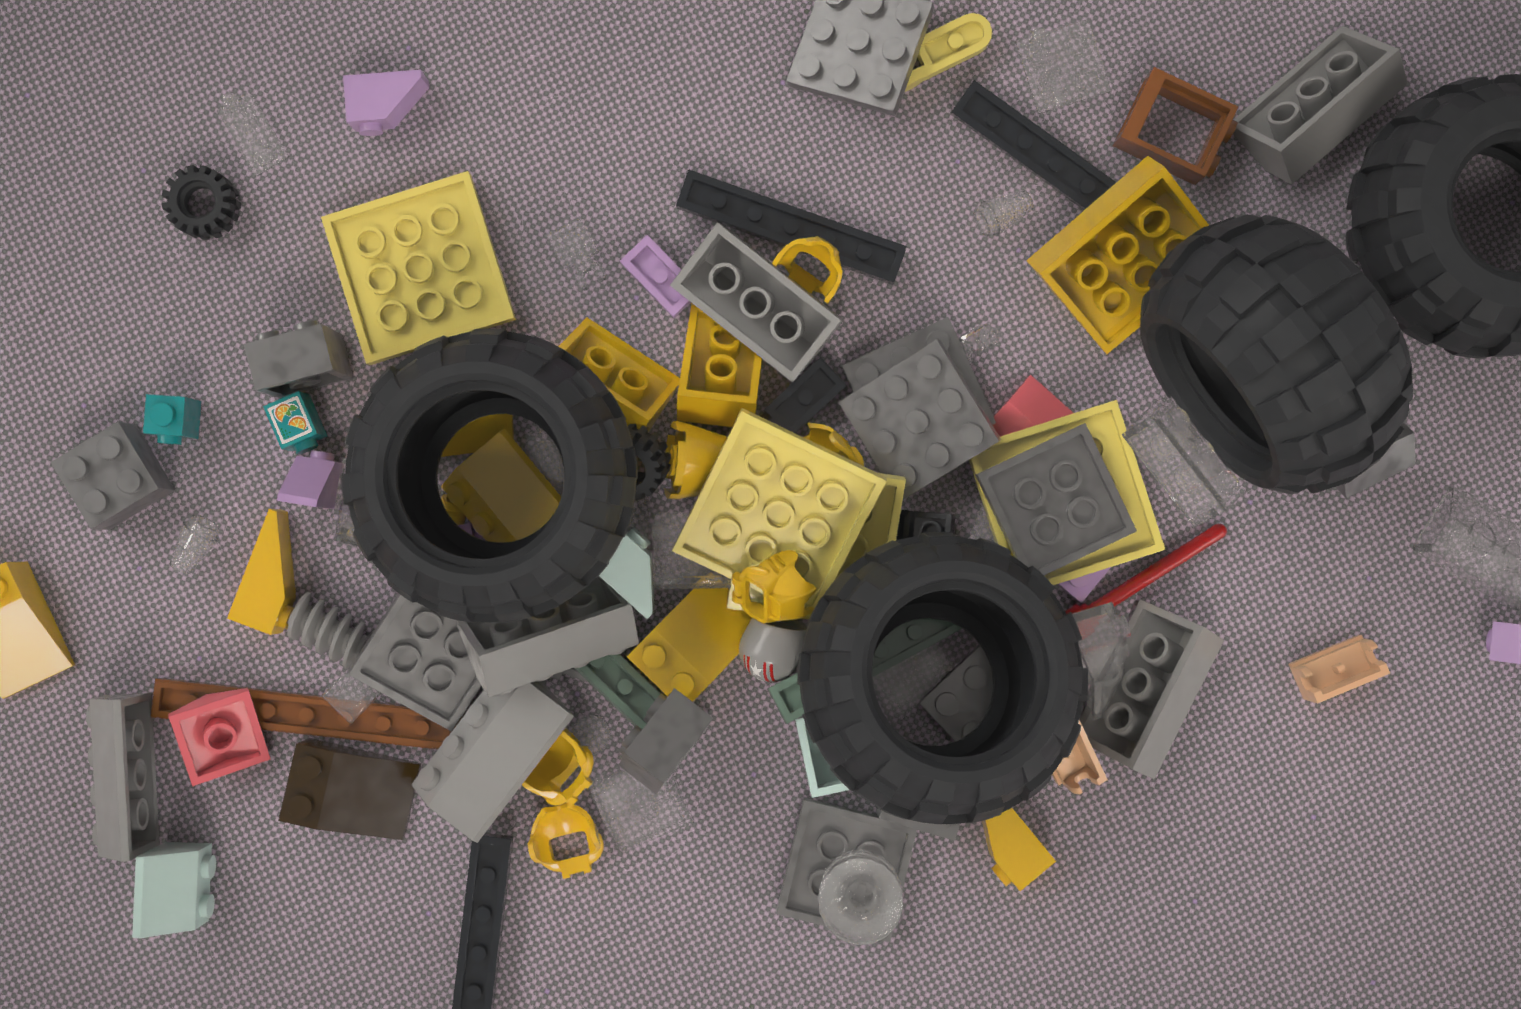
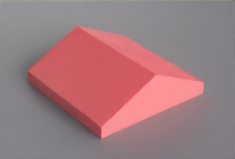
[993,375,1073,437]
[168,688,271,786]

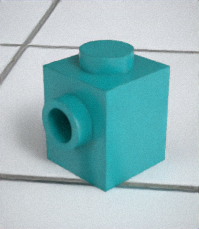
[143,394,202,445]

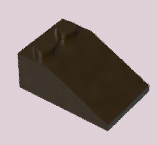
[278,738,422,840]

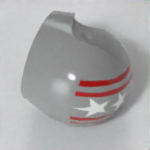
[739,618,807,683]

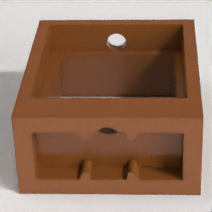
[1112,67,1238,185]

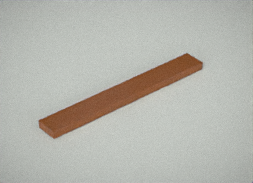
[151,678,465,749]

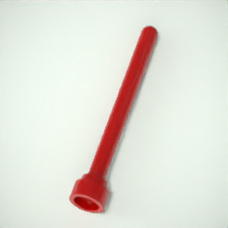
[1065,523,1227,637]

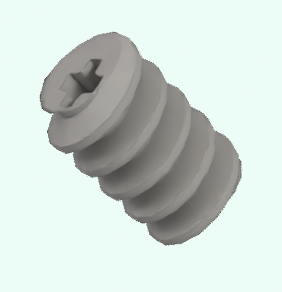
[287,591,375,669]

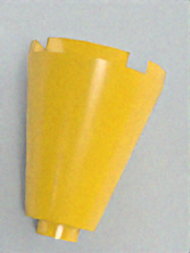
[664,421,727,500]

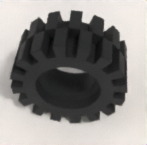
[162,165,241,240]

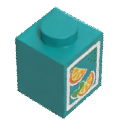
[263,391,328,455]

